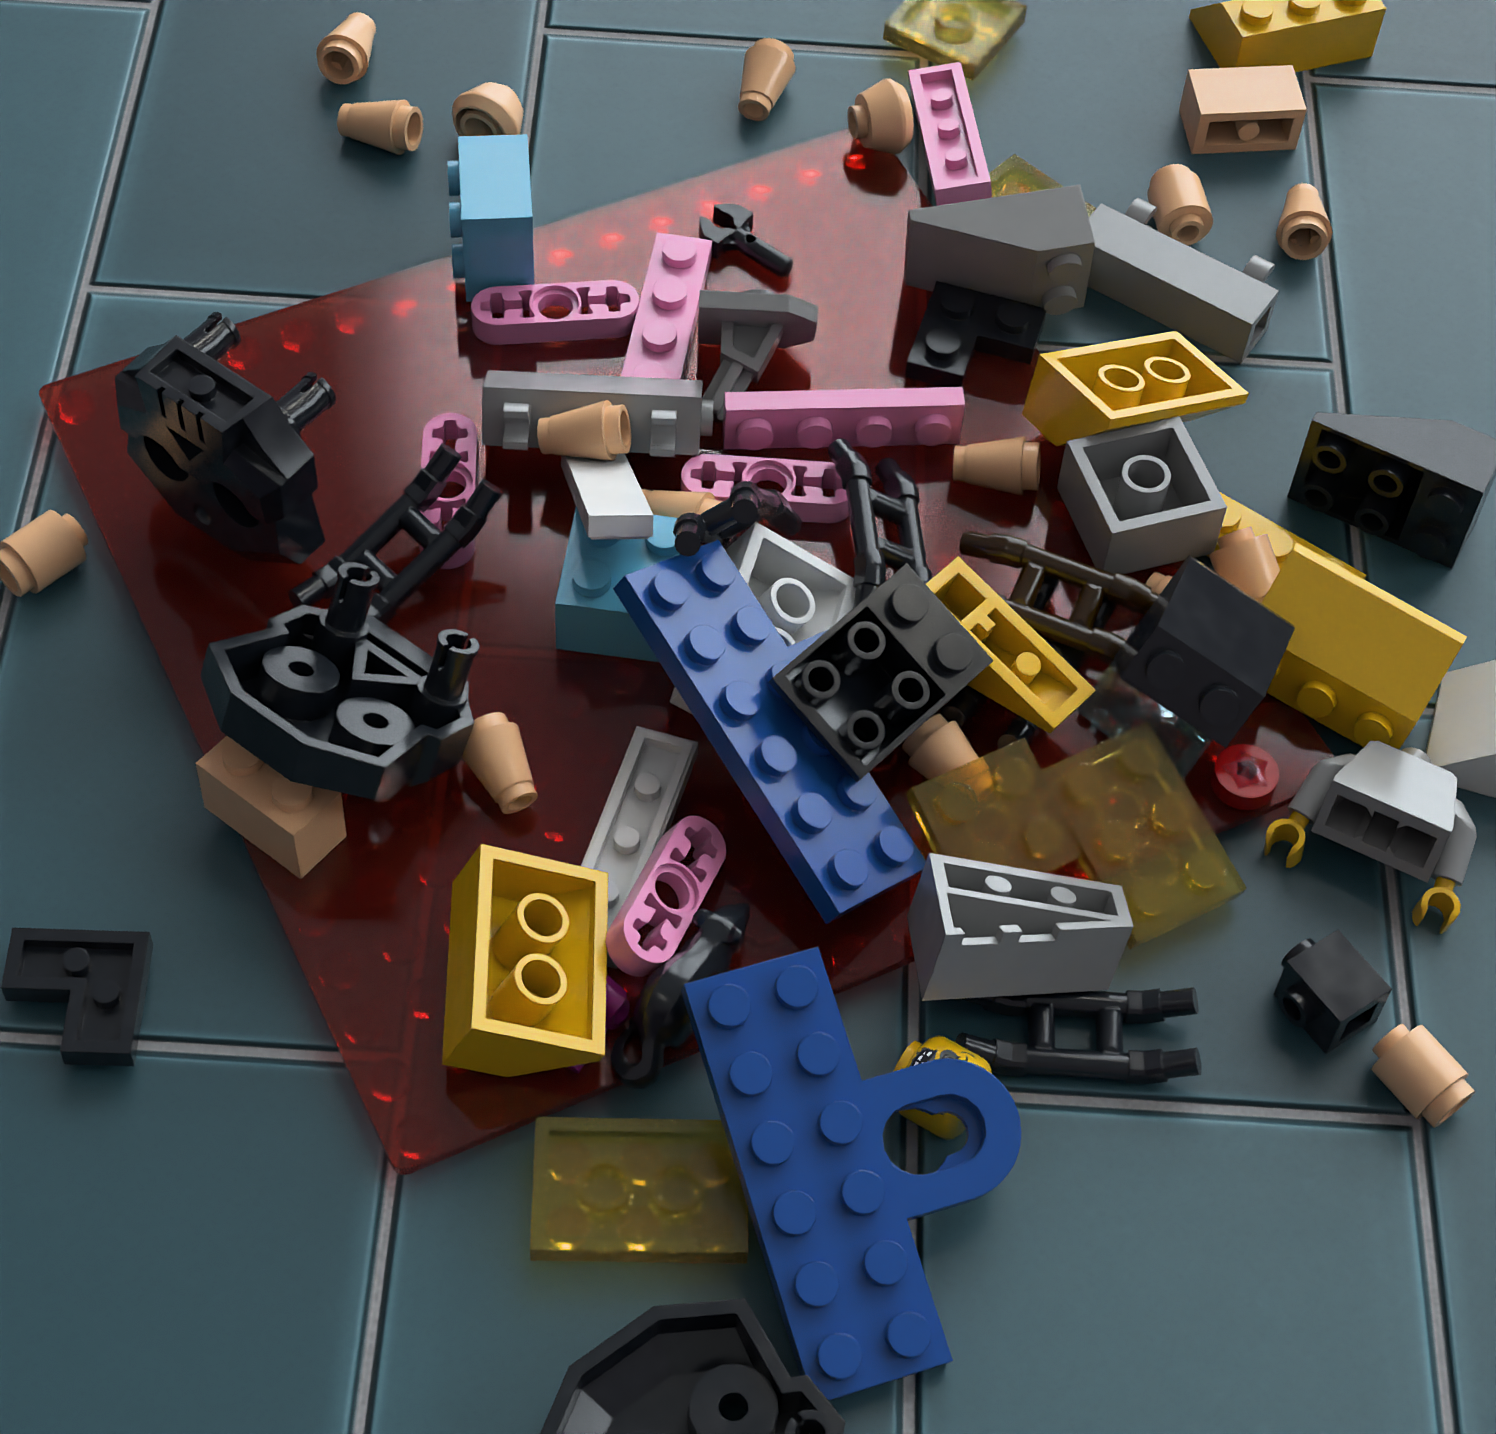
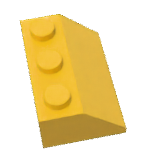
[1189,0,1386,72]
[1022,331,1249,447]
[1261,543,1467,749]
[442,844,609,1077]

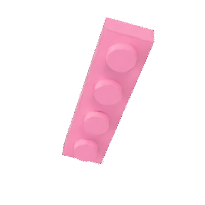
[908,62,992,206]
[621,232,712,379]
[722,387,965,450]

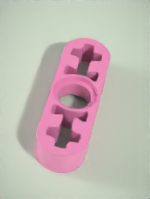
[471,280,639,345]
[419,413,479,569]
[681,454,849,523]
[606,816,726,977]

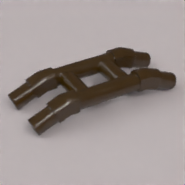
[959,531,1159,667]

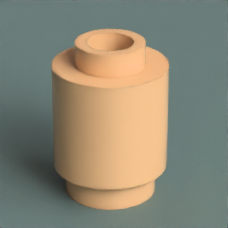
[1147,164,1213,246]
[0,510,88,597]
[1209,527,1280,603]
[1371,1024,1475,1128]

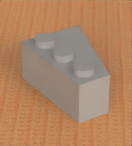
[907,853,1134,1001]

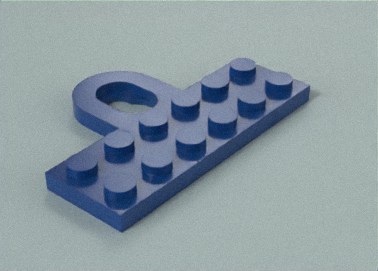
[613,540,926,924]
[681,947,1021,1401]

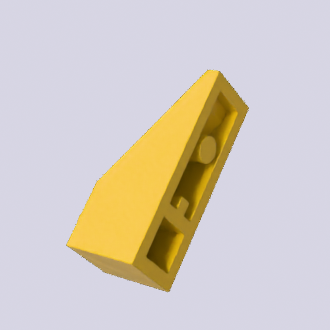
[926,556,1096,734]

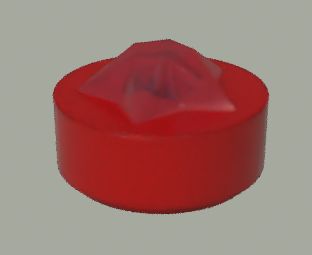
[1211,744,1279,810]

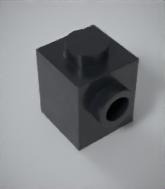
[1274,930,1392,1054]

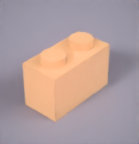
[1179,65,1307,154]
[196,736,347,879]

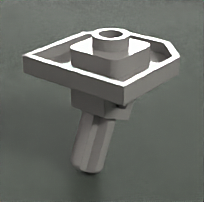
[698,289,818,423]

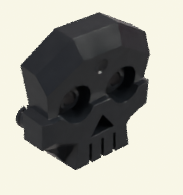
[115,312,336,564]
[200,562,480,802]
[540,1298,845,1434]

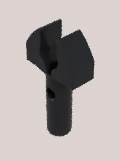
[699,204,794,278]

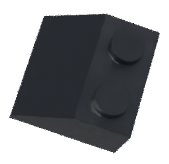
[1114,555,1295,748]

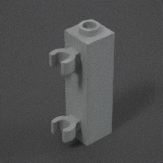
[1088,198,1279,363]
[482,370,714,457]

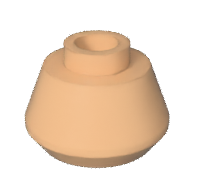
[847,78,914,154]
[452,82,524,136]

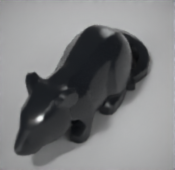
[610,902,750,1089]

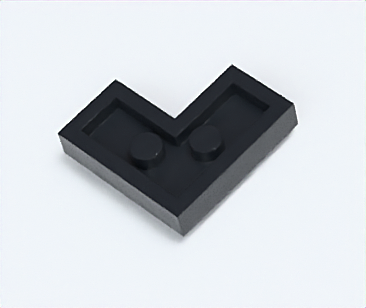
[905,281,1047,387]
[1,928,153,1066]

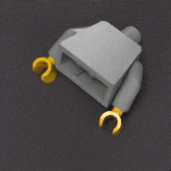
[1264,741,1477,934]

